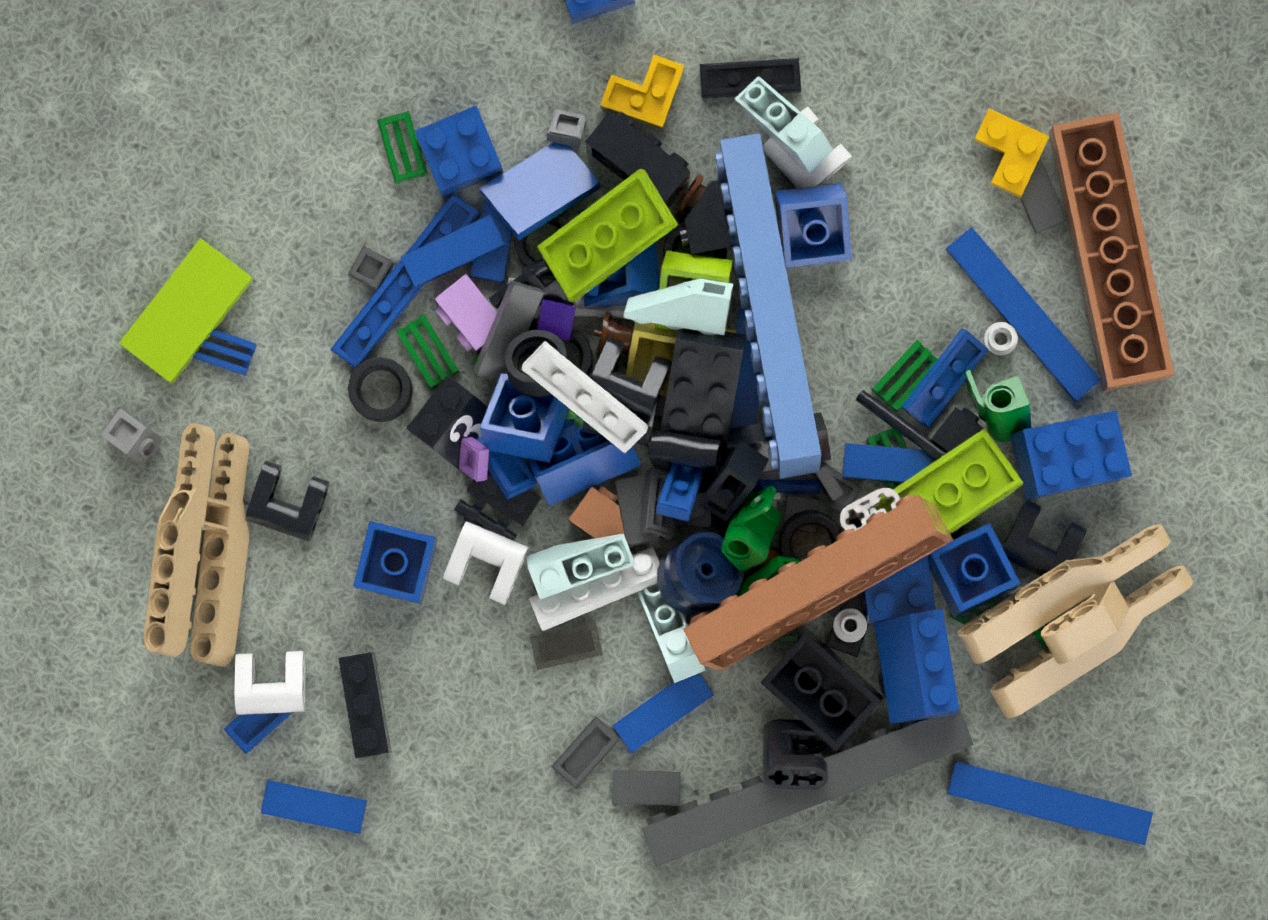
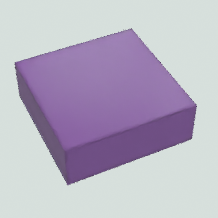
[459,437,489,482]

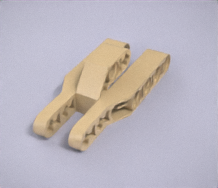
[143,423,250,667]
[957,524,1193,718]

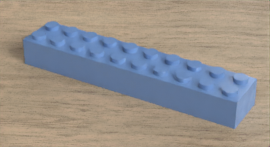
[715,133,821,479]

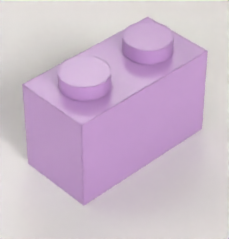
[435,274,497,354]

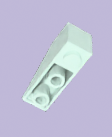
[735,76,833,173]
[623,278,733,335]
[526,533,635,599]
[637,584,705,683]

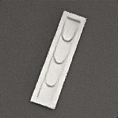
[521,341,648,453]
[529,547,660,631]

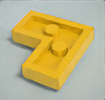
[600,55,685,130]
[974,109,1050,198]

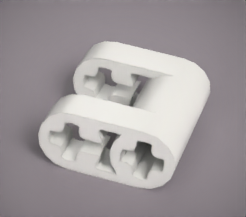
[763,107,852,189]
[840,488,900,533]
[443,521,529,605]
[234,651,306,715]

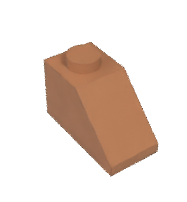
[569,486,624,539]

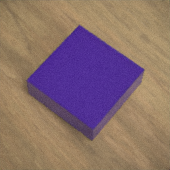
[537,299,576,340]

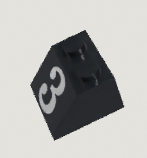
[406,375,488,472]

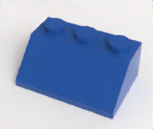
[578,208,660,308]
[527,416,641,506]
[874,609,959,724]

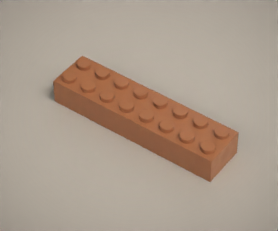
[1049,112,1174,392]
[683,495,953,672]

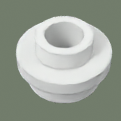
[984,322,1018,356]
[833,609,867,642]

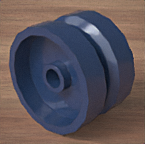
[657,532,743,616]

